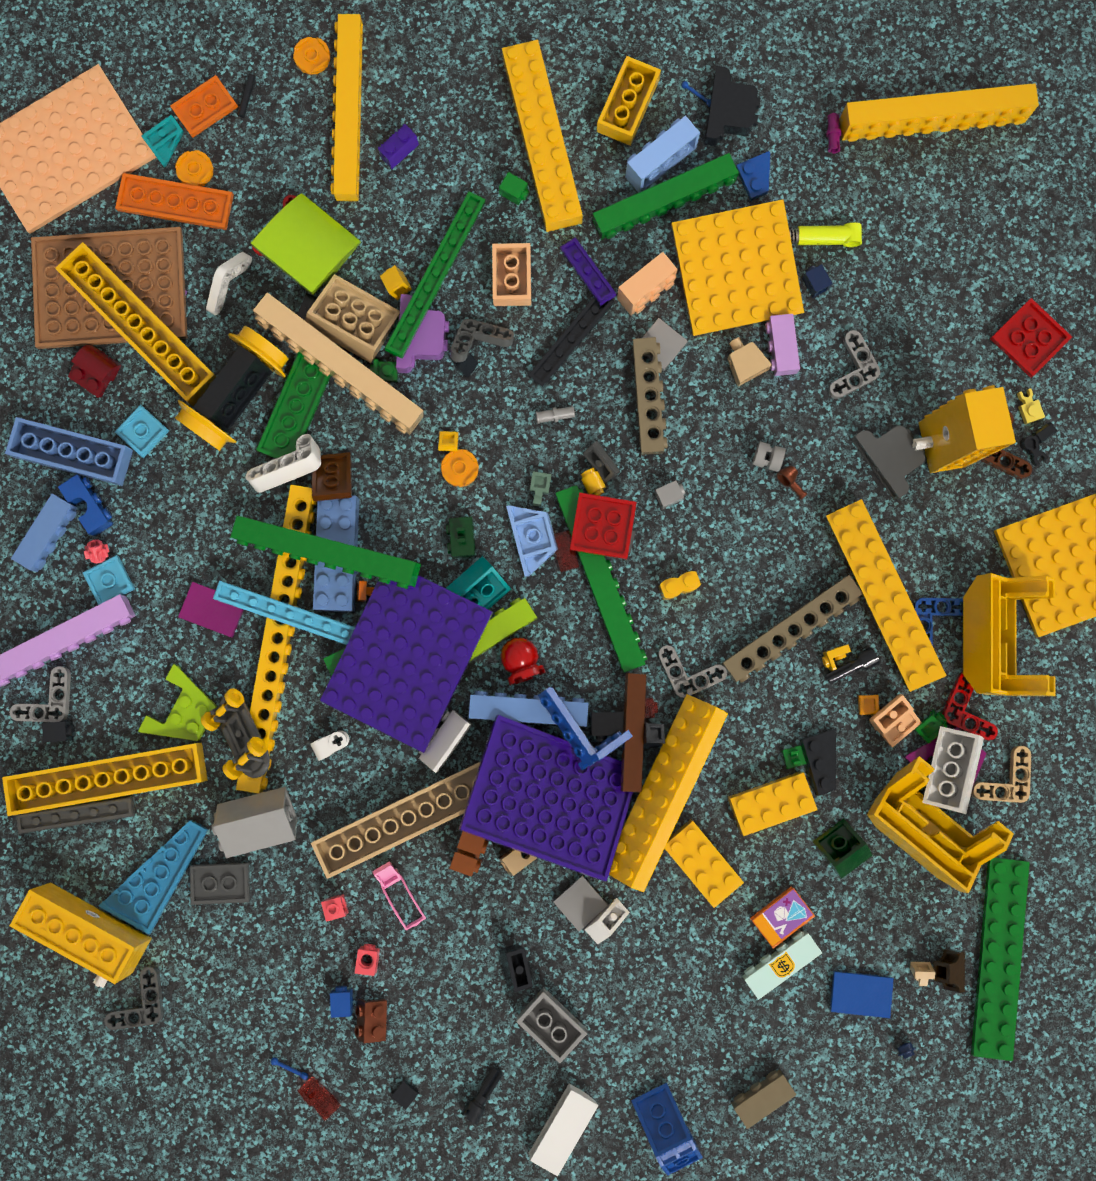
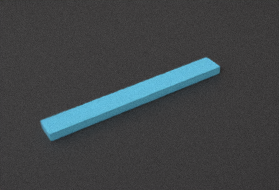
[213,581,355,645]

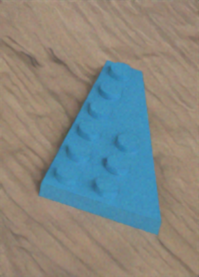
[99,820,208,934]

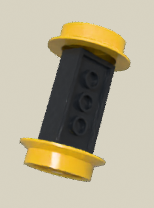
[175,326,289,451]

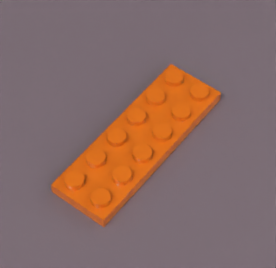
[115,173,234,230]

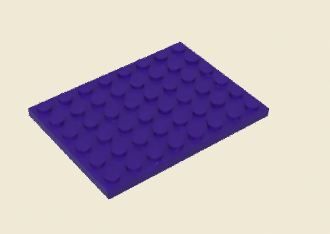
[320,575,493,753]
[459,715,633,882]

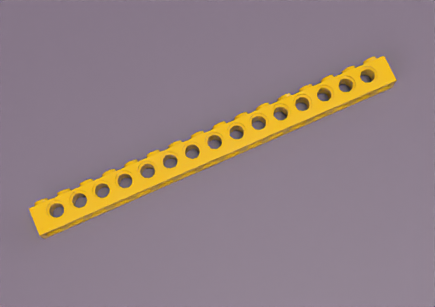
[236,485,317,793]

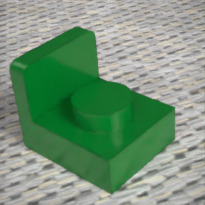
[370,359,398,383]
[915,709,947,743]

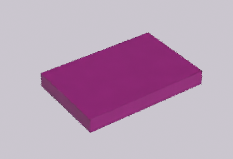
[178,582,244,638]

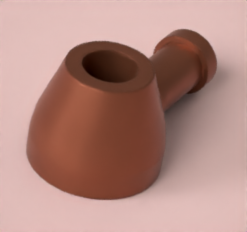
[776,465,808,500]

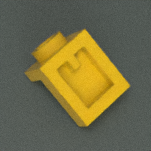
[822,644,851,671]

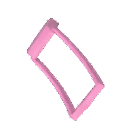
[373,861,426,930]

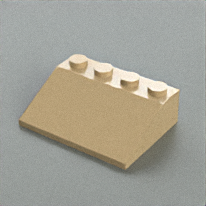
[305,274,400,363]

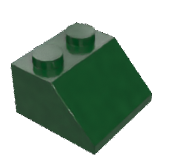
[813,818,873,879]

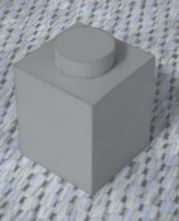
[654,481,685,509]

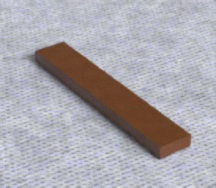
[621,673,646,792]

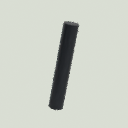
[237,74,256,118]

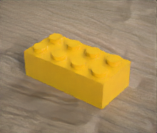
[597,56,661,146]
[727,772,817,836]
[665,819,744,908]

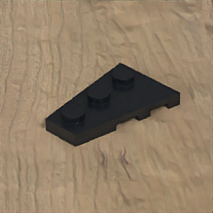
[799,728,836,796]

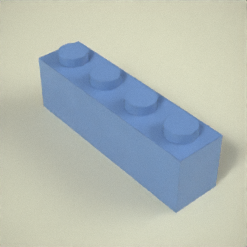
[11,493,78,572]

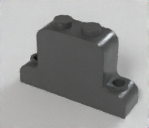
[851,426,925,501]

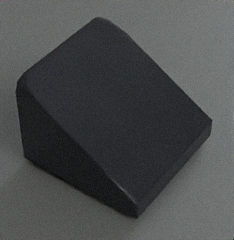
[455,353,478,378]

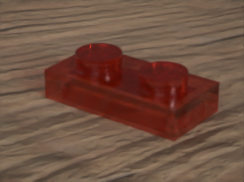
[554,530,579,572]

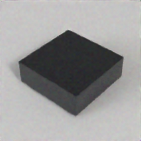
[391,1080,419,1110]

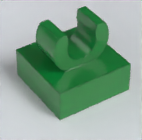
[781,745,806,769]

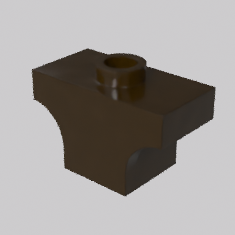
[933,949,965,993]

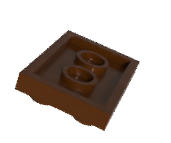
[312,452,352,502]

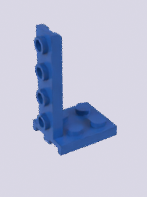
[538,687,633,770]

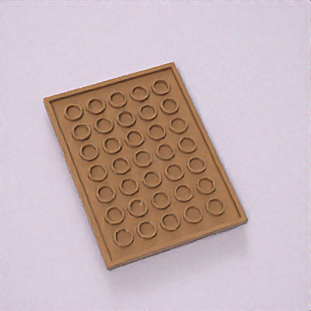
[31,227,188,349]

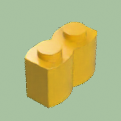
[658,571,701,600]

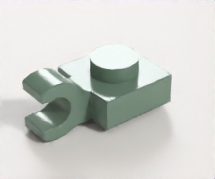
[530,471,552,507]

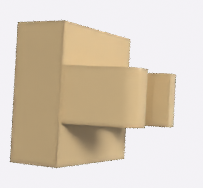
[910,962,935,986]

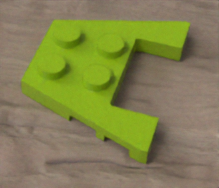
[138,664,217,741]

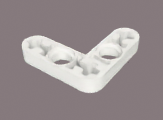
[206,252,252,315]

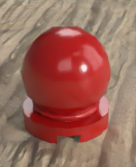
[500,637,546,686]

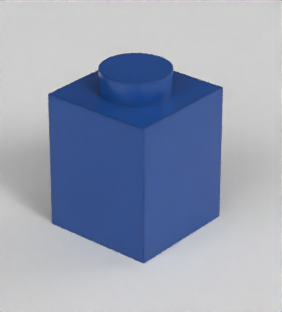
[330,986,354,1018]

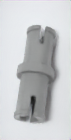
[535,406,575,424]

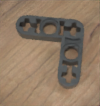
[450,319,514,362]
[104,965,164,1030]

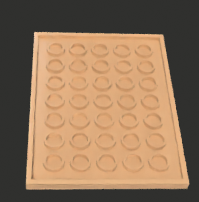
[0,64,157,234]

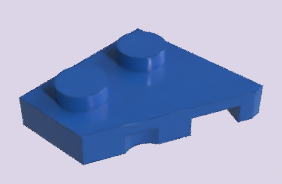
[736,151,770,201]

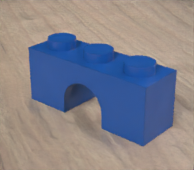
[58,474,114,536]

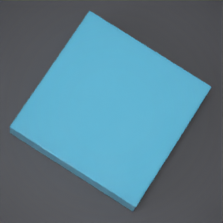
[115,404,169,458]
[82,555,135,605]

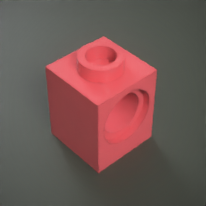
[321,894,349,922]
[355,944,380,976]

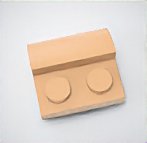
[869,694,922,747]

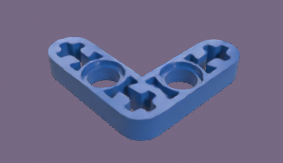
[913,598,963,646]

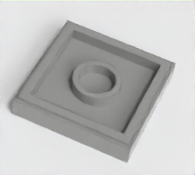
[642,318,688,371]
[553,875,608,932]

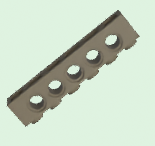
[632,337,668,455]

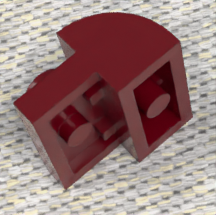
[68,344,121,398]

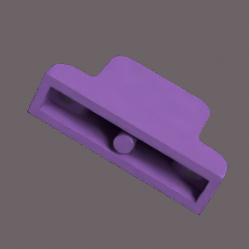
[396,294,450,373]

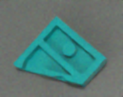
[141,115,184,168]

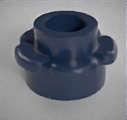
[897,1042,916,1059]

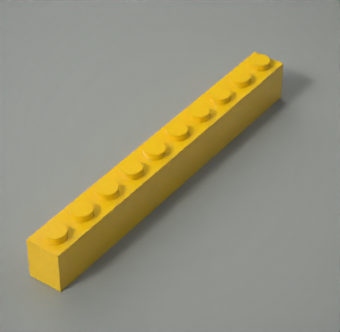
[331,14,363,201]

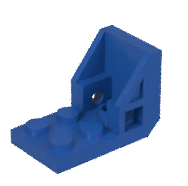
[631,1083,703,1176]

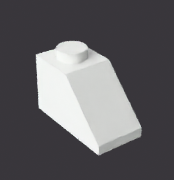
[585,898,630,944]

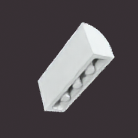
[529,1083,598,1176]

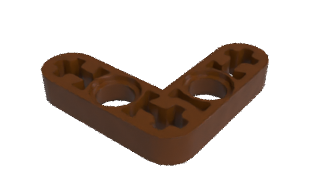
[981,412,1032,479]

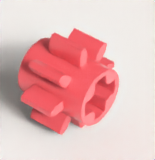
[83,540,109,563]

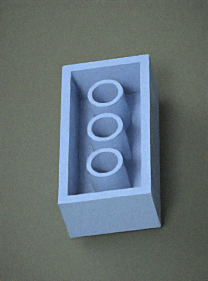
[625,116,700,193]

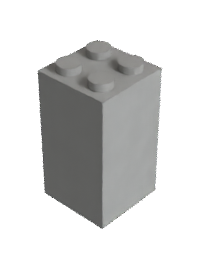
[212,786,297,858]

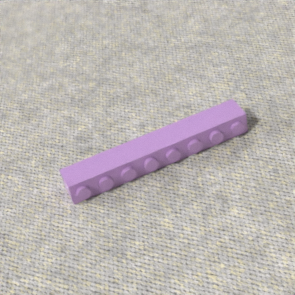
[0,594,136,687]

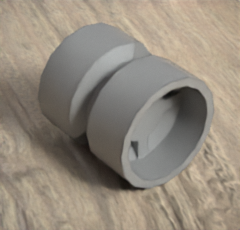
[752,441,786,472]

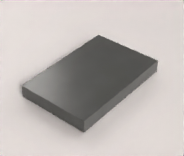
[190,862,250,905]

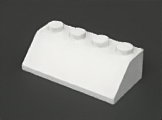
[922,726,984,814]

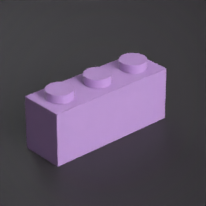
[765,314,800,376]

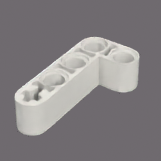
[245,434,321,493]

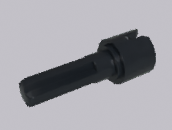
[825,647,880,684]
[461,1067,503,1124]

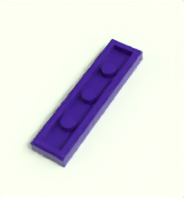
[560,237,616,306]

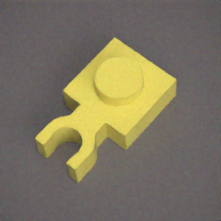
[1017,388,1045,424]

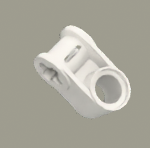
[310,731,350,761]

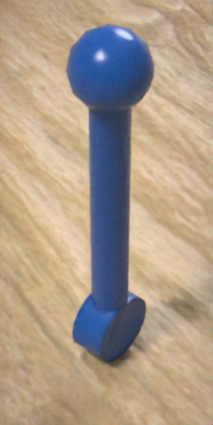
[681,81,711,107]
[270,1057,309,1080]

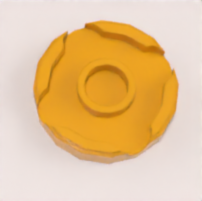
[293,37,331,75]
[175,150,214,187]
[441,449,479,487]

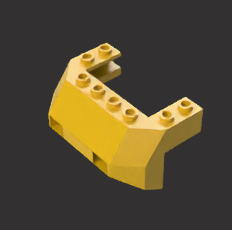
[963,573,1055,696]
[867,756,1014,893]

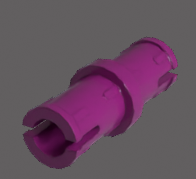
[826,113,841,154]

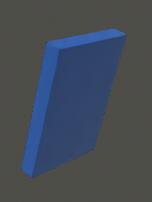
[830,971,894,1018]

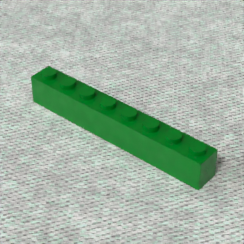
[592,153,739,240]

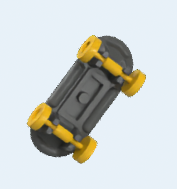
[201,688,270,780]

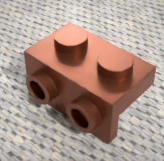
[354,999,387,1043]

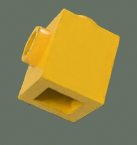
[380,265,412,300]

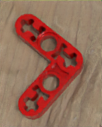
[942,672,998,740]

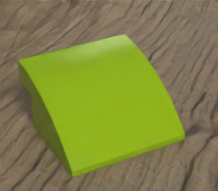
[251,193,361,295]

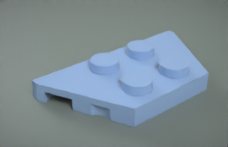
[506,505,558,577]

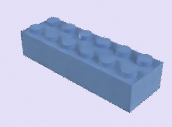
[5,417,133,486]
[313,496,360,612]
[469,691,588,727]

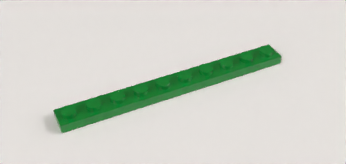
[385,192,485,359]

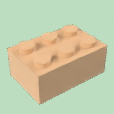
[492,243,531,306]
[617,252,677,315]

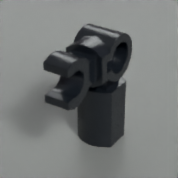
[1020,422,1057,466]

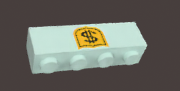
[742,930,822,1000]

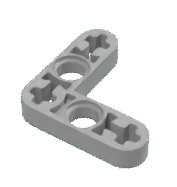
[828,330,880,399]
[658,645,727,698]
[9,666,71,722]

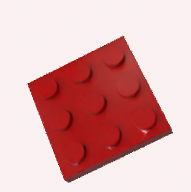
[990,298,1072,378]
[570,492,637,560]

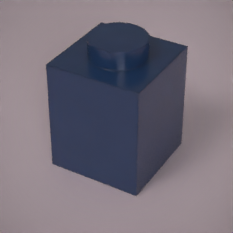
[802,264,833,298]

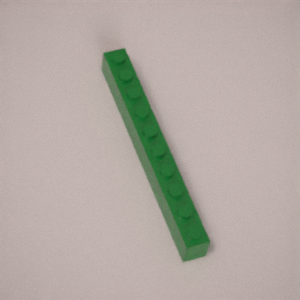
[555,485,647,673]
[230,516,421,589]

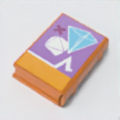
[750,886,815,949]

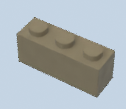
[731,1069,796,1129]

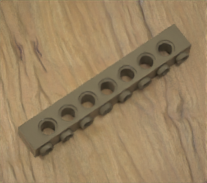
[721,575,863,683]

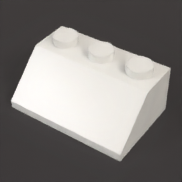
[419,710,473,773]

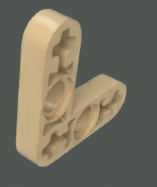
[971,746,1031,803]

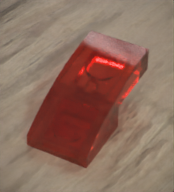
[297,1076,341,1121]

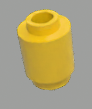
[581,468,606,496]

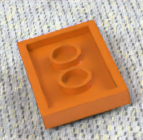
[170,75,238,138]

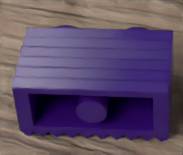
[378,124,419,169]

